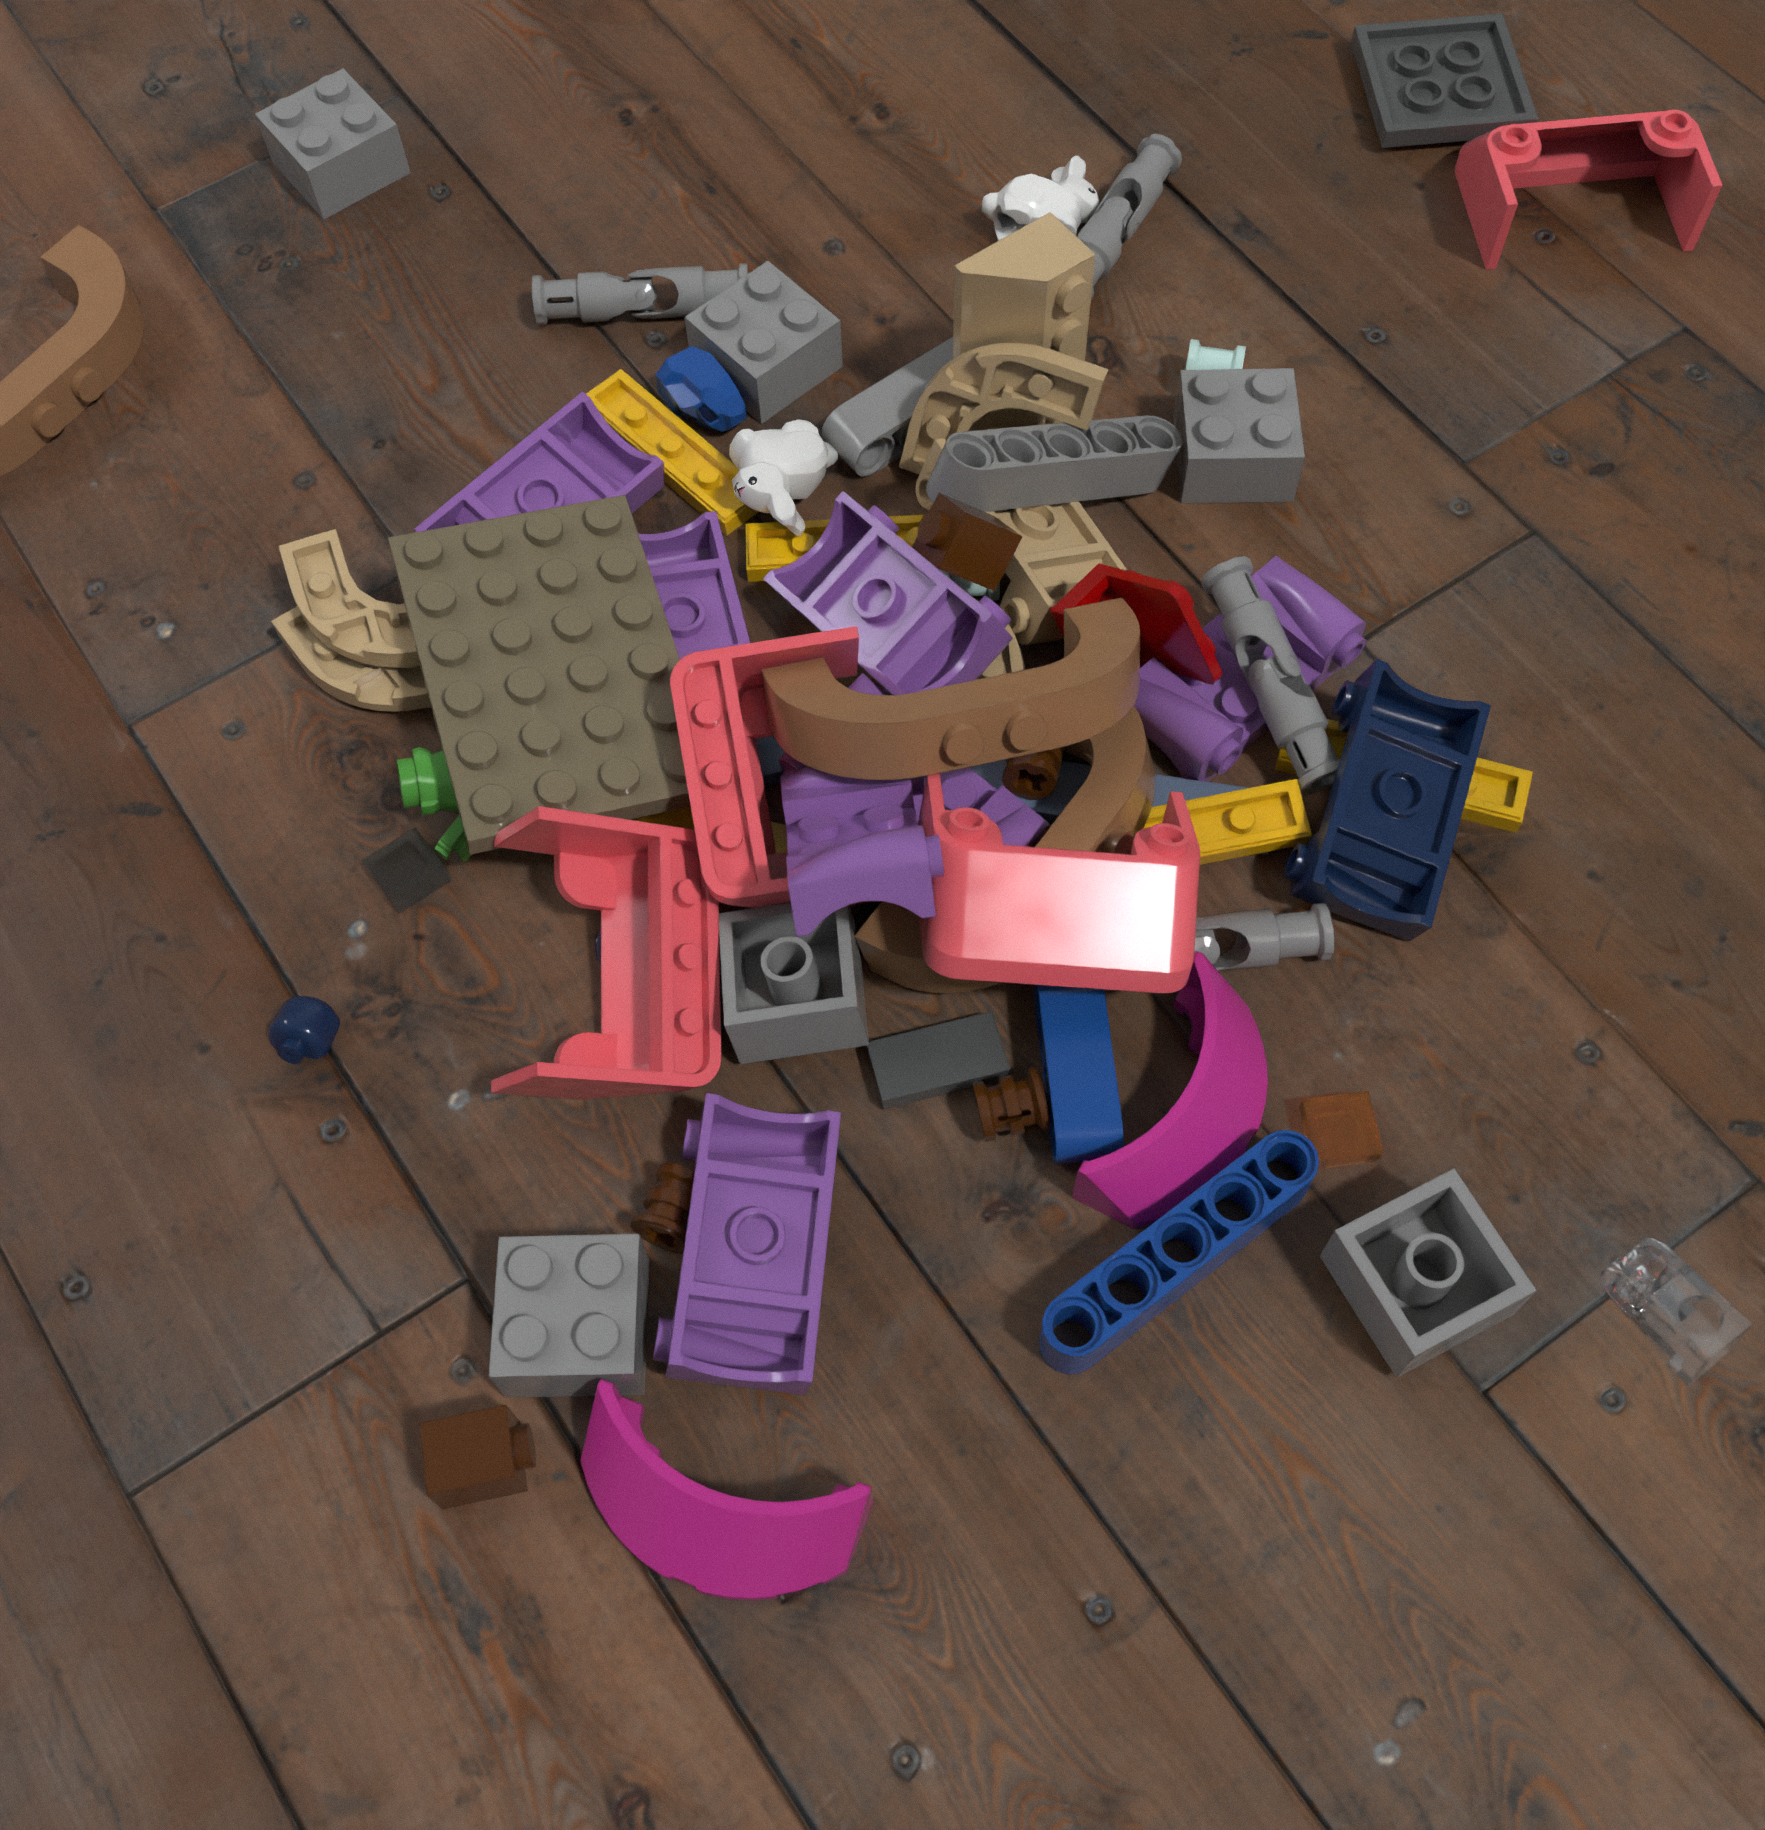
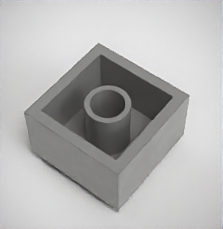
[255,68,411,220]
[684,261,843,424]
[1173,368,1305,503]
[719,903,869,1064]
[1320,1169,1537,1378]
[489,1234,650,1398]

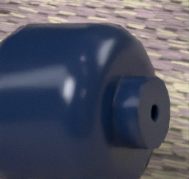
[268,996,340,1064]

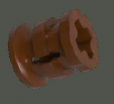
[1002,746,1067,799]
[973,1066,1050,1142]
[630,1163,695,1253]

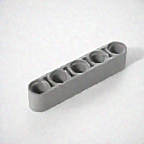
[821,337,953,477]
[926,415,1183,512]

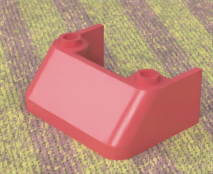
[1454,110,1723,270]
[670,626,877,908]
[918,773,1200,993]
[491,806,721,1100]

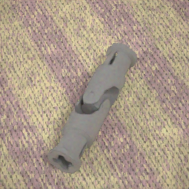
[1077,134,1182,300]
[532,263,749,326]
[1201,556,1340,795]
[1194,903,1334,971]

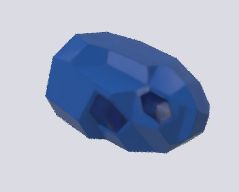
[655,346,747,432]

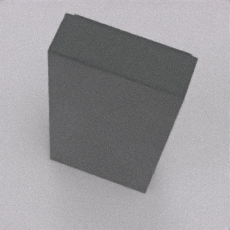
[866,1011,1010,1110]

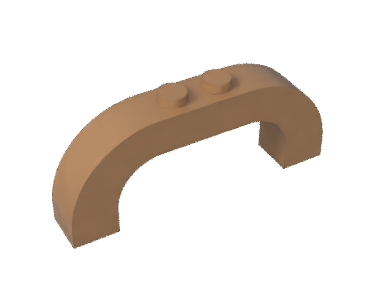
[0,225,144,477]
[761,598,1140,780]
[854,705,1155,993]

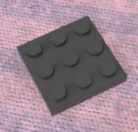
[1351,13,1539,148]

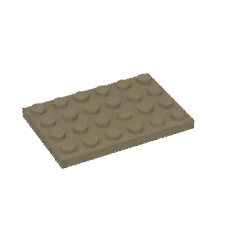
[388,495,690,855]

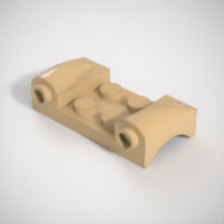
[916,438,1127,645]

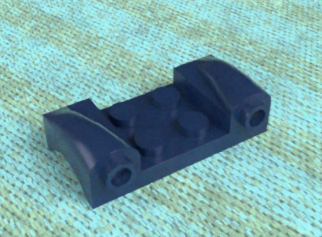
[1284,659,1491,942]

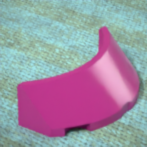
[1072,951,1268,1229]
[581,1379,874,1601]

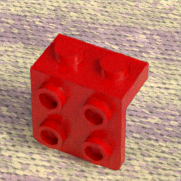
[1049,563,1223,685]

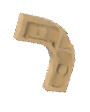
[899,343,1108,474]
[278,529,420,668]
[271,606,431,712]

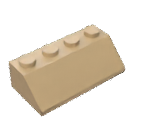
[953,212,1096,431]

